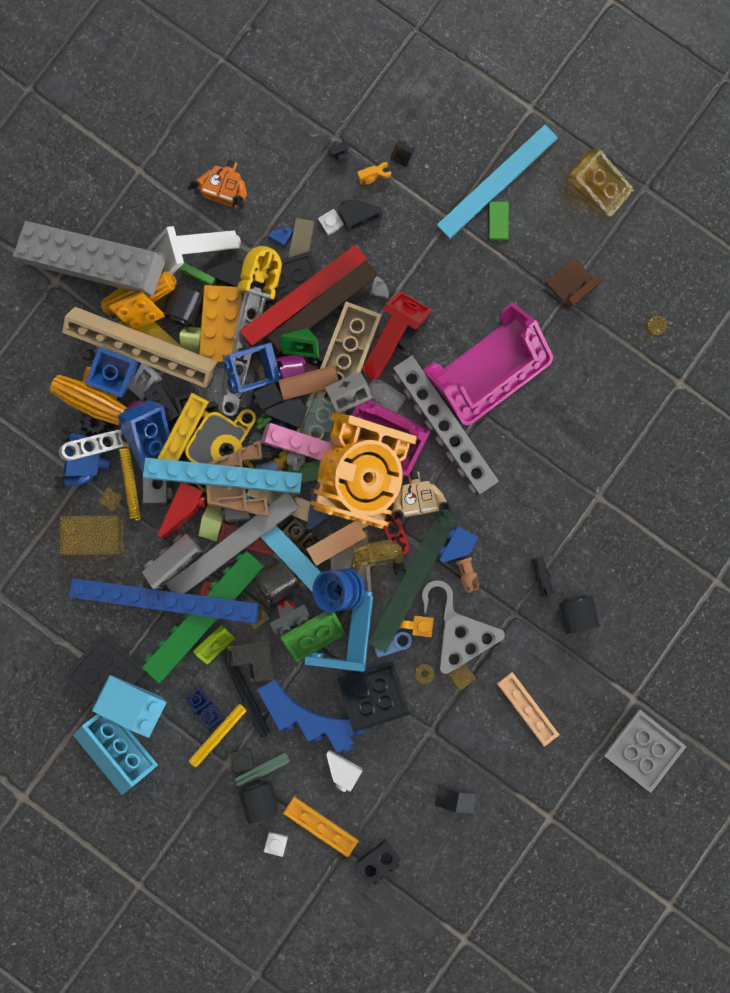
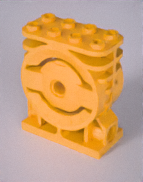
[310,413,417,529]

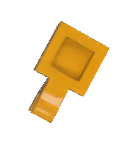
[357,162,391,185]
[399,616,434,637]

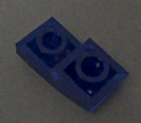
[184,687,225,730]

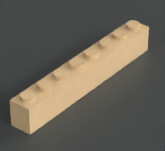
[62,307,218,388]

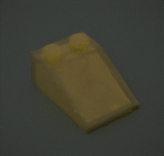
[565,149,634,217]

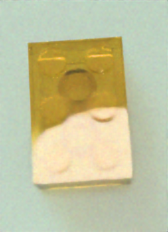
[60,515,123,556]

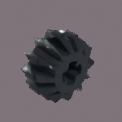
[80,413,113,439]

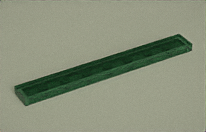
[368,510,457,653]

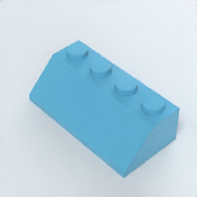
[73,714,158,795]

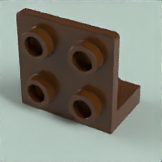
[546,258,602,310]

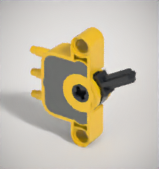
[184,409,273,493]

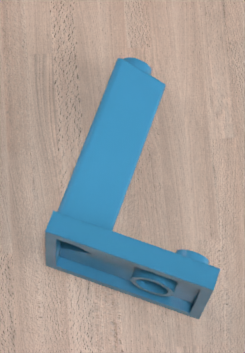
[305,592,374,672]

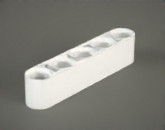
[59,429,129,461]

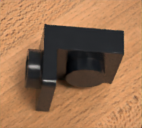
[305,337,330,366]

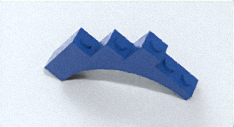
[257,679,374,753]

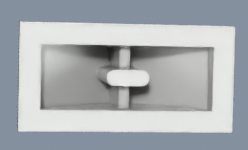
[129,363,162,400]

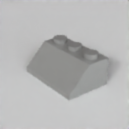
[142,534,203,590]

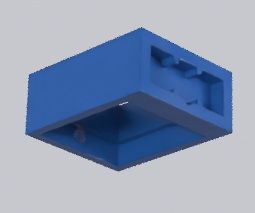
[222,343,281,393]

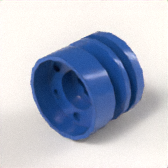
[312,568,365,612]

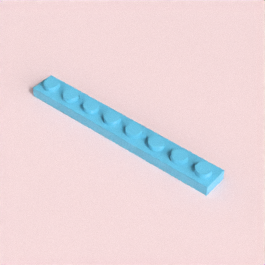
[143,458,302,494]

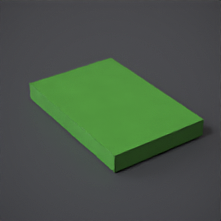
[280,612,347,662]

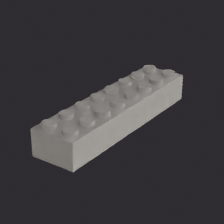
[13,221,166,296]

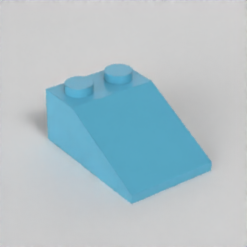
[92,675,167,738]

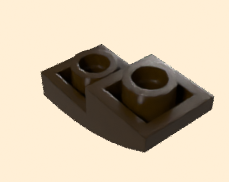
[280,516,320,558]

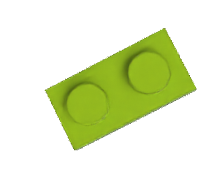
[193,625,235,665]

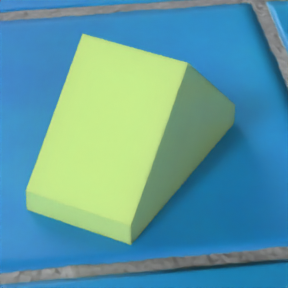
[180,327,201,354]
[199,505,225,542]

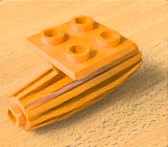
[101,271,176,330]
[50,366,128,425]

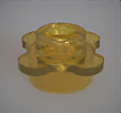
[99,488,122,511]

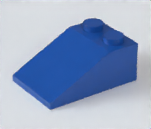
[118,400,170,472]

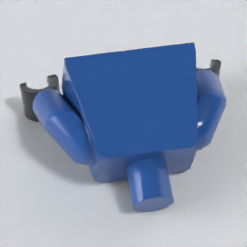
[55,429,110,488]

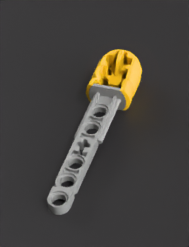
[219,246,282,416]

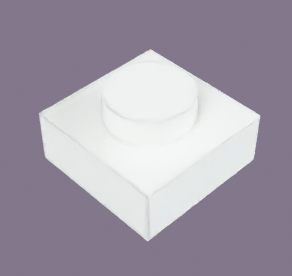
[318,209,344,236]
[264,831,288,857]

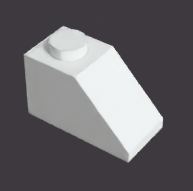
[326,749,362,792]

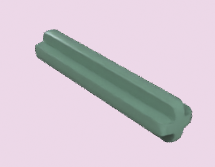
[235,753,290,787]

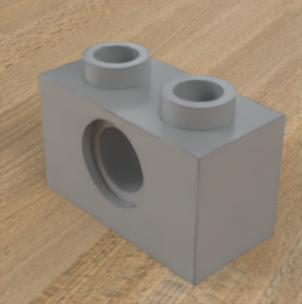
[143,478,173,504]

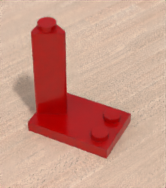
[362,291,432,379]

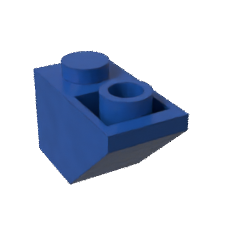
[437,527,478,563]

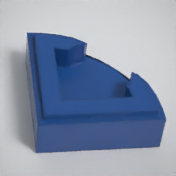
[268,227,294,247]

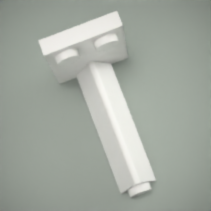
[147,226,241,274]

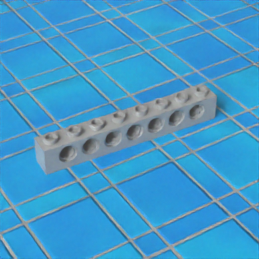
[392,356,499,496]

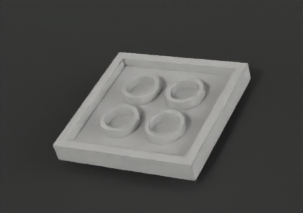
[603,709,687,793]

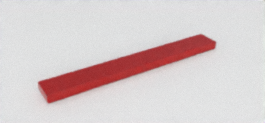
[239,245,367,347]

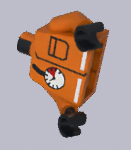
[188,159,247,209]

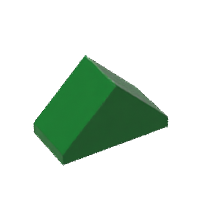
[281,328,319,358]

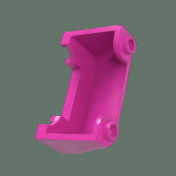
[351,400,431,477]

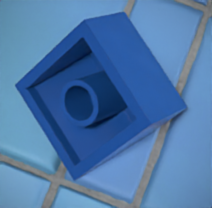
[85,347,139,398]

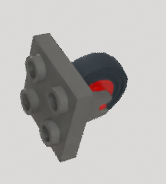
[269,594,313,645]

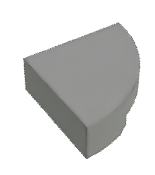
[370,277,389,300]

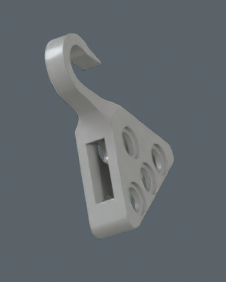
[422,581,505,674]

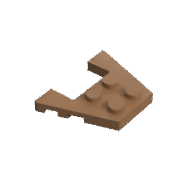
[206,441,269,516]

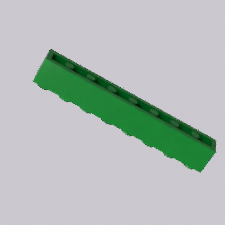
[142,551,265,683]

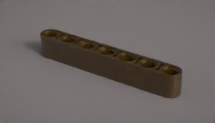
[263,260,378,356]

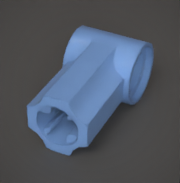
[373,631,412,658]

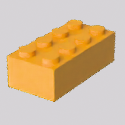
[199,285,244,367]

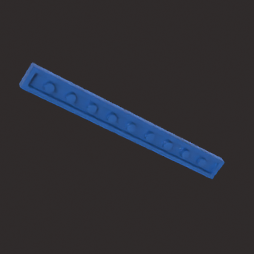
[69,578,259,624]

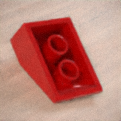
[157,482,208,539]

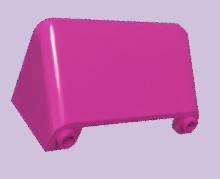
[423,302,553,425]

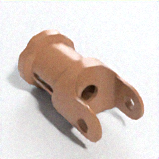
[455,557,479,593]

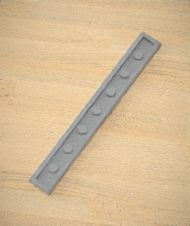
[166,493,300,594]

